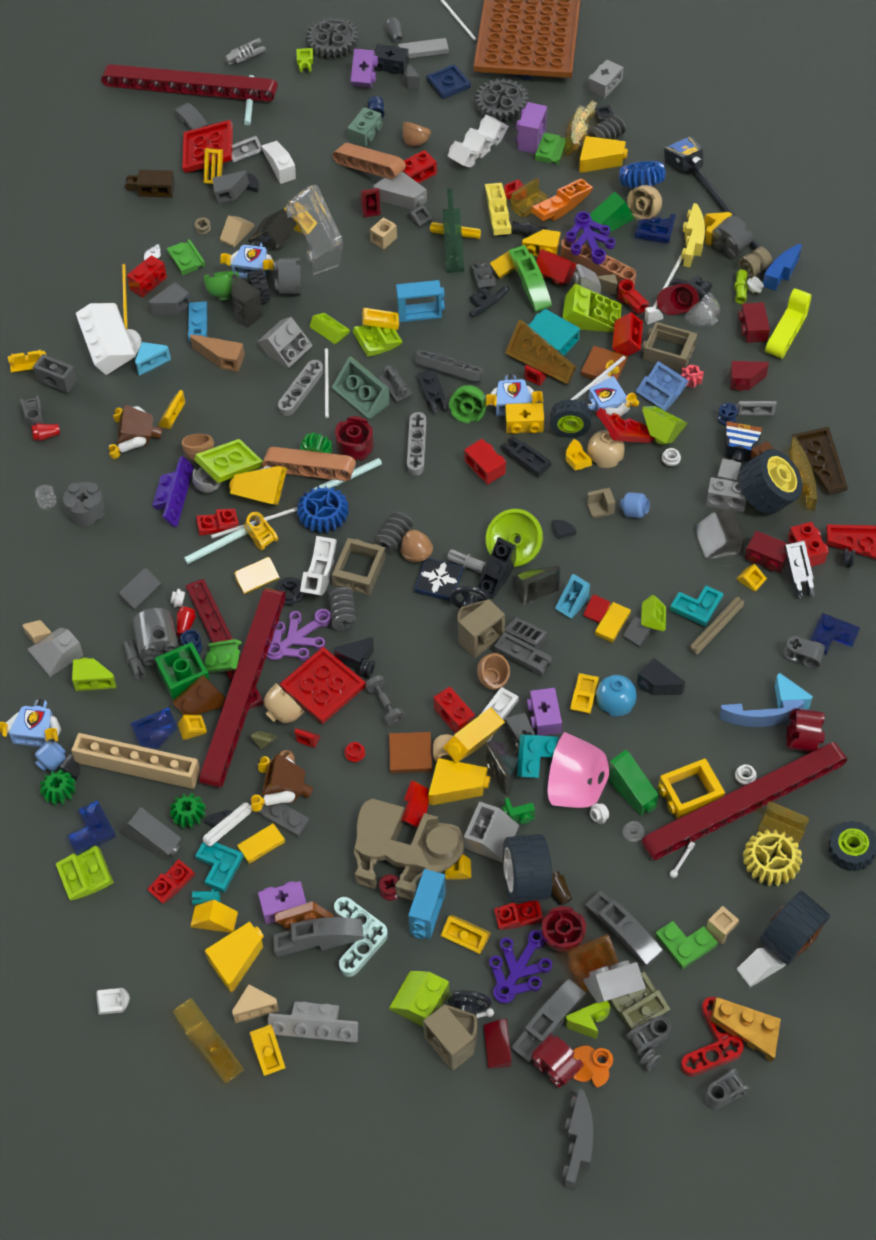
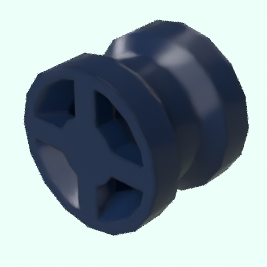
[717,403,738,426]

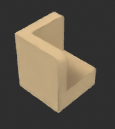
[706,906,739,945]

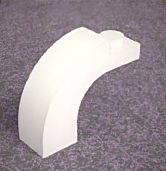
[300,536,337,595]

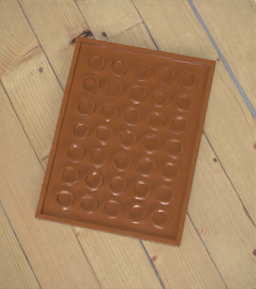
[474,0,581,78]

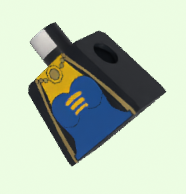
[664,136,703,171]

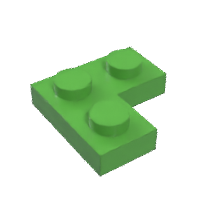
[655,921,718,970]

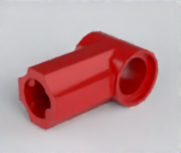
[617,279,649,314]

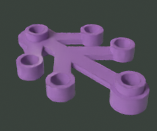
[267,609,331,662]

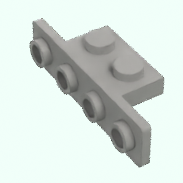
[268,1002,359,1042]

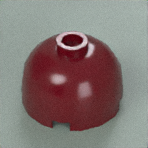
[542,906,586,952]

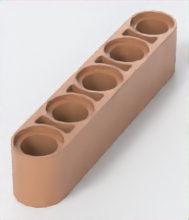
[332,143,406,179]
[561,238,636,287]
[262,447,356,481]

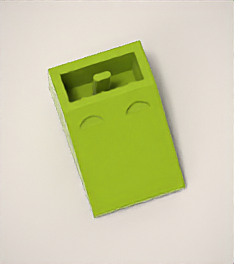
[563,284,622,332]

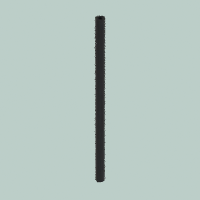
[692,168,761,250]

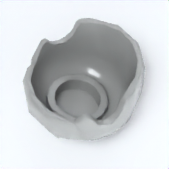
[193,467,222,493]

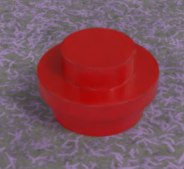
[344,742,365,762]

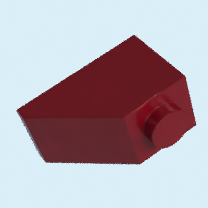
[359,188,381,218]
[730,361,769,391]

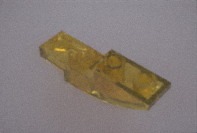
[565,99,598,155]
[173,998,244,1084]

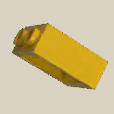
[657,758,725,819]

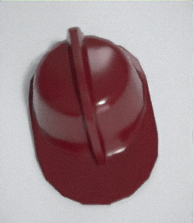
[657,284,699,315]

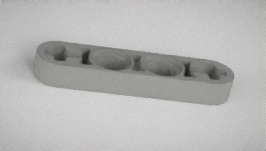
[278,360,323,416]
[407,412,427,476]

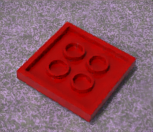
[182,120,233,173]
[279,647,366,725]

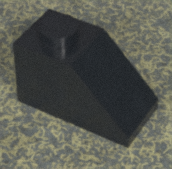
[637,658,685,696]

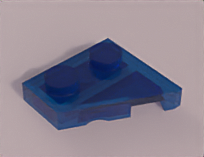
[635,214,676,243]
[131,707,177,750]

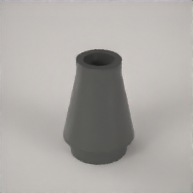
[385,18,403,43]

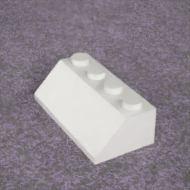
[76,303,136,375]

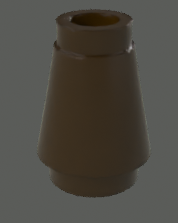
[551,871,573,905]

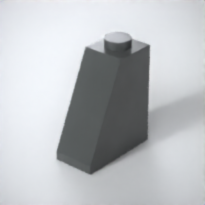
[120,807,181,859]

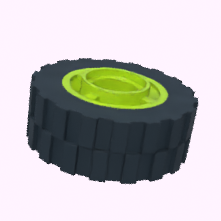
[550,399,591,438]
[828,821,876,871]

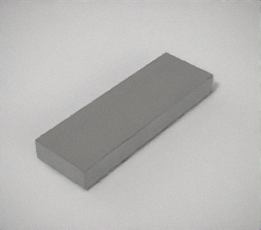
[398,38,449,58]

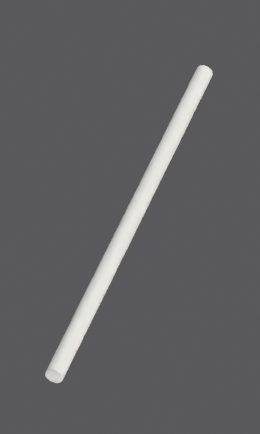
[440,0,477,41]
[653,255,682,309]
[325,348,329,419]
[570,356,626,400]
[211,507,298,539]

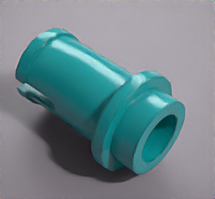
[192,889,220,905]

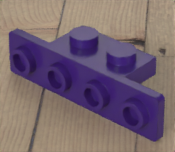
[152,456,194,527]

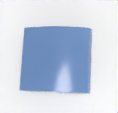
[636,361,689,411]

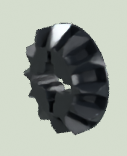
[274,577,305,606]

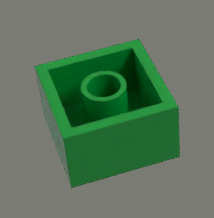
[155,642,210,700]

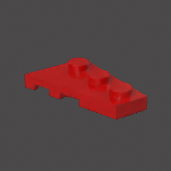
[596,408,655,443]
[826,524,876,559]

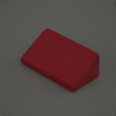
[484,1018,511,1069]

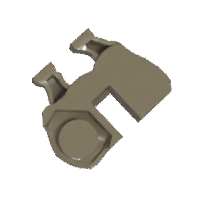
[354,799,464,900]

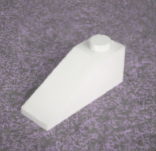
[261,141,296,184]

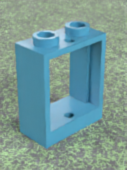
[396,280,445,322]
[408,869,446,939]

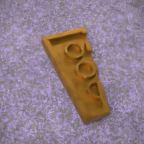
[505,320,576,384]

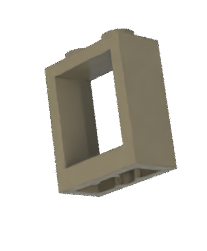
[641,322,697,371]
[332,538,385,596]

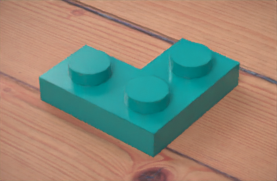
[670,586,724,627]
[517,734,559,778]
[195,842,244,893]

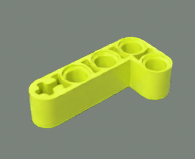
[765,288,812,359]

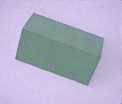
[331,357,390,418]

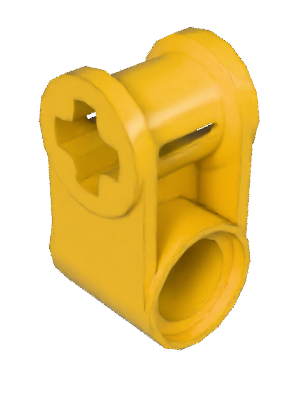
[244,512,278,551]

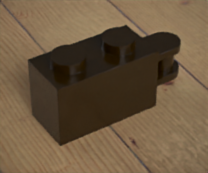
[125,170,175,198]

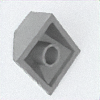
[27,627,83,677]

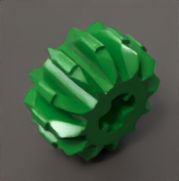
[300,432,332,454]
[40,769,76,806]
[169,793,206,830]

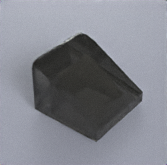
[143,244,162,261]

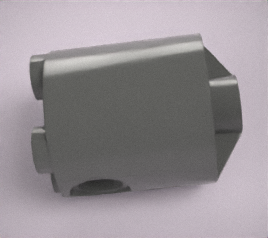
[132,608,179,666]

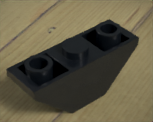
[477,537,516,599]

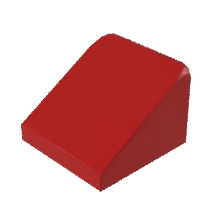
[504,179,525,199]
[524,365,546,386]
[583,594,611,624]
[294,729,320,748]

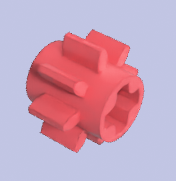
[681,365,704,388]

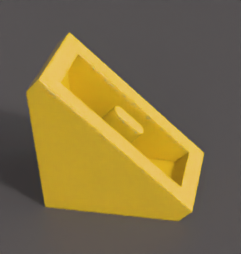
[190,900,238,933]

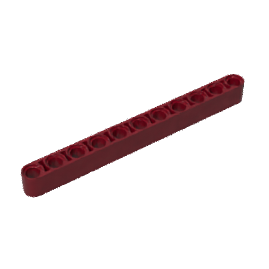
[101,64,278,101]
[200,588,286,788]
[641,742,848,860]

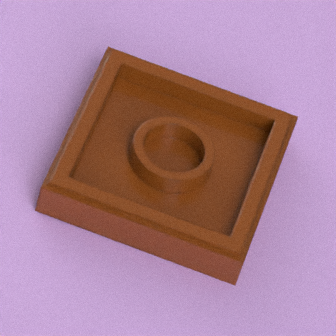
[580,346,628,381]
[389,732,432,773]

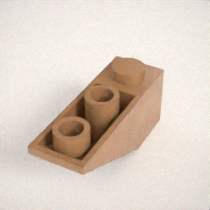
[190,334,245,372]

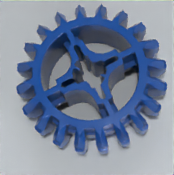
[619,161,666,188]
[297,486,349,534]

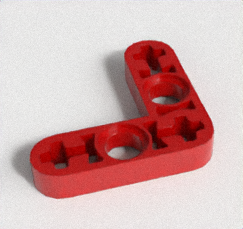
[681,997,744,1077]

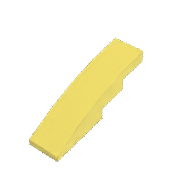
[485,183,511,235]

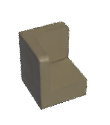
[587,488,616,518]

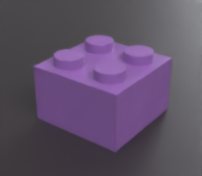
[516,102,547,154]

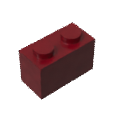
[738,302,770,343]
[745,530,789,573]

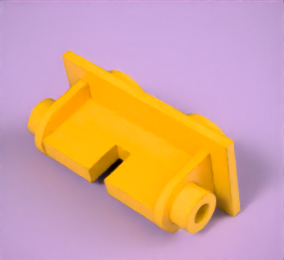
[8,349,46,373]

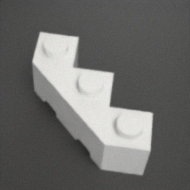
[448,115,509,168]

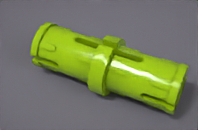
[734,270,748,304]

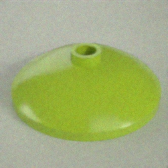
[486,509,543,567]

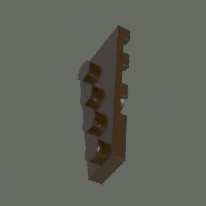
[792,427,848,495]

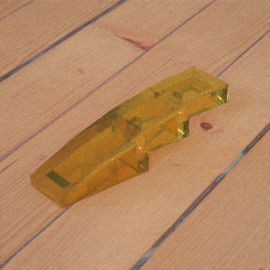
[789,437,818,511]

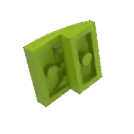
[353,325,402,357]
[56,846,114,901]

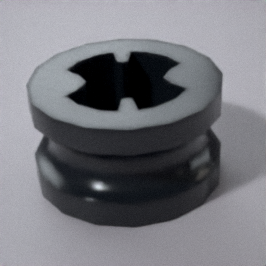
[842,548,855,567]
[360,658,375,678]

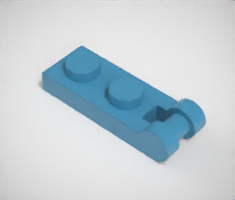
[188,302,208,343]

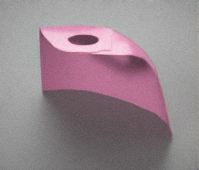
[547,732,609,808]

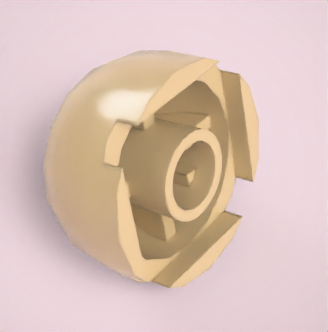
[627,185,662,221]
[587,430,625,468]
[264,683,304,723]

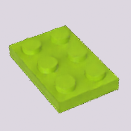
[194,439,263,483]

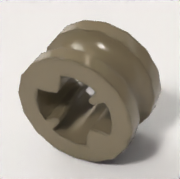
[195,218,211,234]

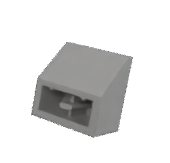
[257,317,313,368]
[464,801,519,862]
[583,960,645,1003]

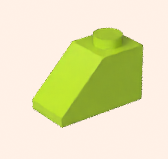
[72,658,116,691]

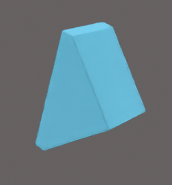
[135,342,171,376]
[555,574,590,618]
[775,673,813,709]

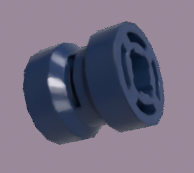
[367,96,385,118]
[180,629,203,654]

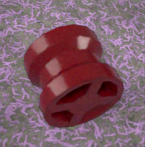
[379,874,399,901]

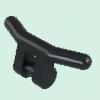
[671,275,715,308]
[469,286,509,318]

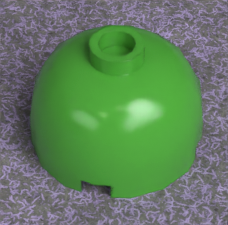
[204,271,239,300]
[449,385,487,423]

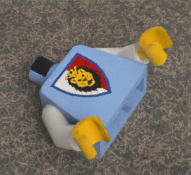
[220,241,275,279]
[583,360,639,417]
[485,374,543,416]
[0,699,61,747]

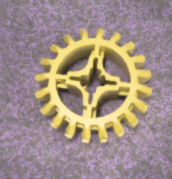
[743,829,802,887]

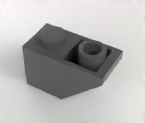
[212,170,249,204]
[148,282,191,315]

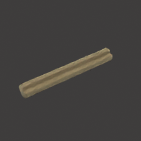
[690,597,744,654]

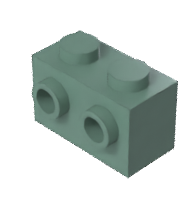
[347,107,383,147]

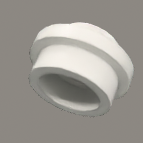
[747,276,764,293]
[662,448,681,466]
[170,589,185,608]
[735,765,756,785]
[590,803,609,824]

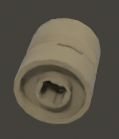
[738,246,773,278]

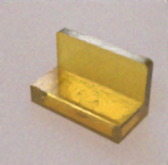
[511,178,548,218]
[758,801,810,845]

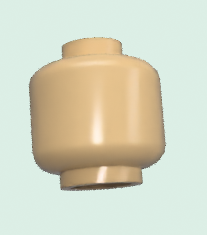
[433,734,454,762]

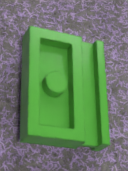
[535,132,568,165]
[167,239,205,276]
[205,639,241,674]

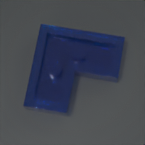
[810,613,861,655]
[67,800,116,856]

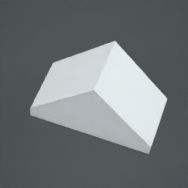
[737,947,786,987]

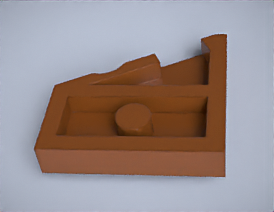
[275,901,334,929]

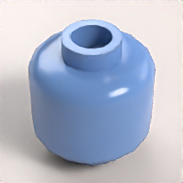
[620,492,650,518]
[35,740,66,771]

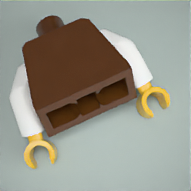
[108,405,162,459]
[251,754,313,812]

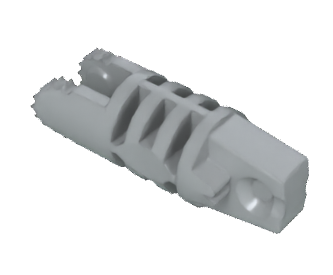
[225,38,266,65]

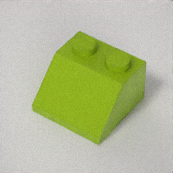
[389,971,450,1027]

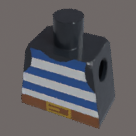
[724,421,762,465]

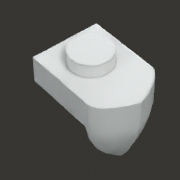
[96,988,130,1015]

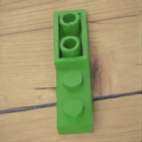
[509,245,552,312]

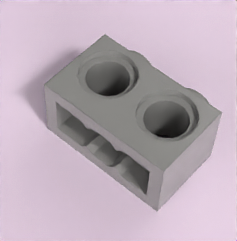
[706,477,746,513]

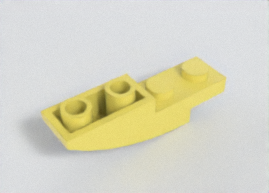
[681,203,705,267]

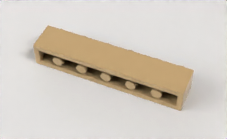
[71,733,200,789]

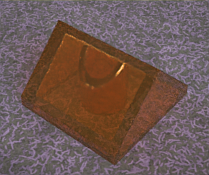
[567,934,619,992]

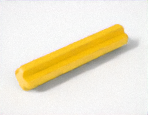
[430,222,481,239]

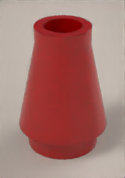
[31,423,60,441]
[176,607,196,637]

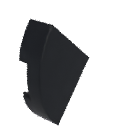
[245,173,259,193]
[552,520,577,539]
[58,754,80,782]
[205,810,232,828]

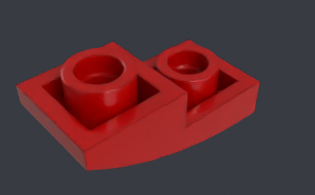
[196,508,239,535]
[401,781,429,829]
[147,859,196,904]
[494,900,544,930]

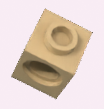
[370,217,397,250]

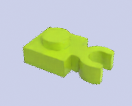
[296,48,313,73]

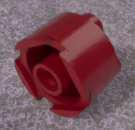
[335,416,374,461]
[786,708,825,752]
[531,1033,584,1089]

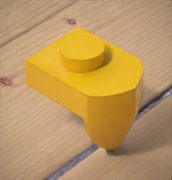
[566,439,592,470]

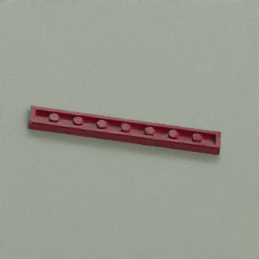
[185,578,263,710]

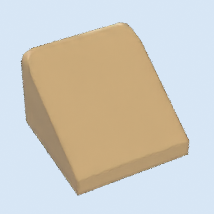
[22,620,52,644]

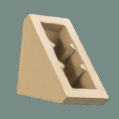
[220,216,254,248]
[232,985,279,1023]

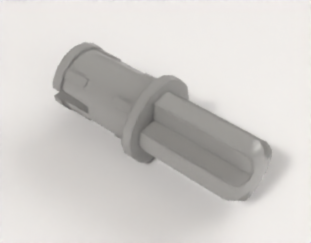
[447,550,486,574]

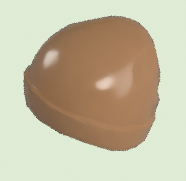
[402,122,431,147]
[182,434,215,464]
[400,530,433,562]
[477,653,510,690]

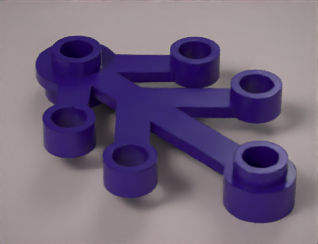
[566,211,615,265]
[489,930,552,1004]

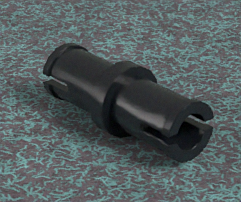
[511,221,547,237]

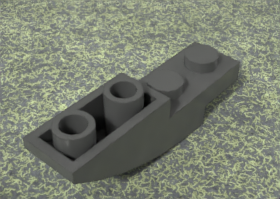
[585,890,663,966]
[274,917,364,957]
[511,979,587,1063]
[562,1089,593,1190]

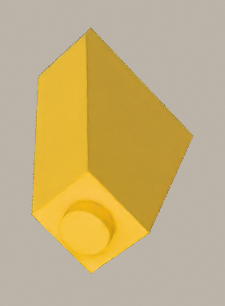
[579,136,628,173]
[229,466,287,505]
[443,707,505,763]
[429,758,491,805]
[205,922,264,993]

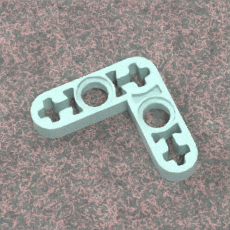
[334,897,388,977]

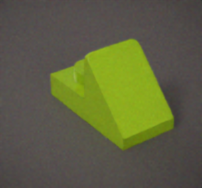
[565,1001,610,1039]

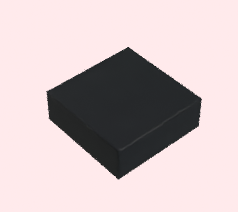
[593,105,614,124]

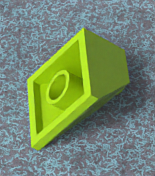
[642,406,687,445]

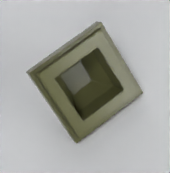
[251,730,277,750]

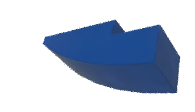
[763,244,802,291]

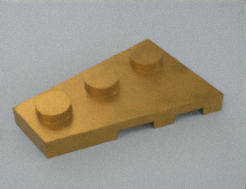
[710,997,781,1062]

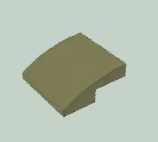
[609,971,670,1030]

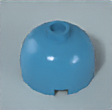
[596,675,637,717]

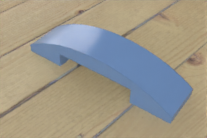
[719,699,804,727]

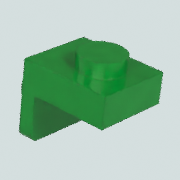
[502,798,535,824]

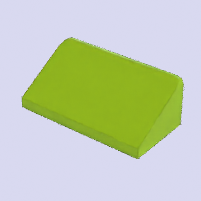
[310,313,350,344]
[641,595,666,631]

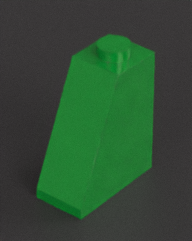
[590,192,635,233]
[608,750,659,816]

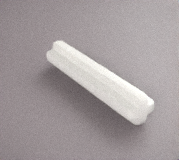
[203,802,252,846]

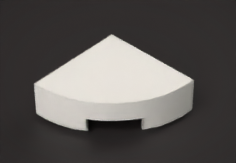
[644,307,663,325]

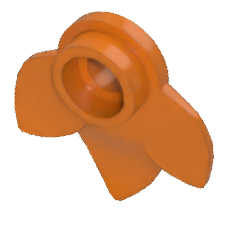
[573,1045,613,1088]

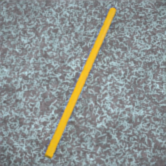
[122,264,127,329]

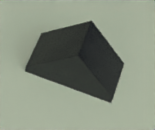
[333,637,374,672]

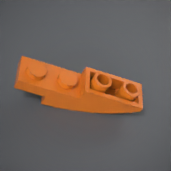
[531,179,593,221]

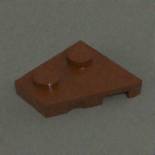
[172,675,226,715]

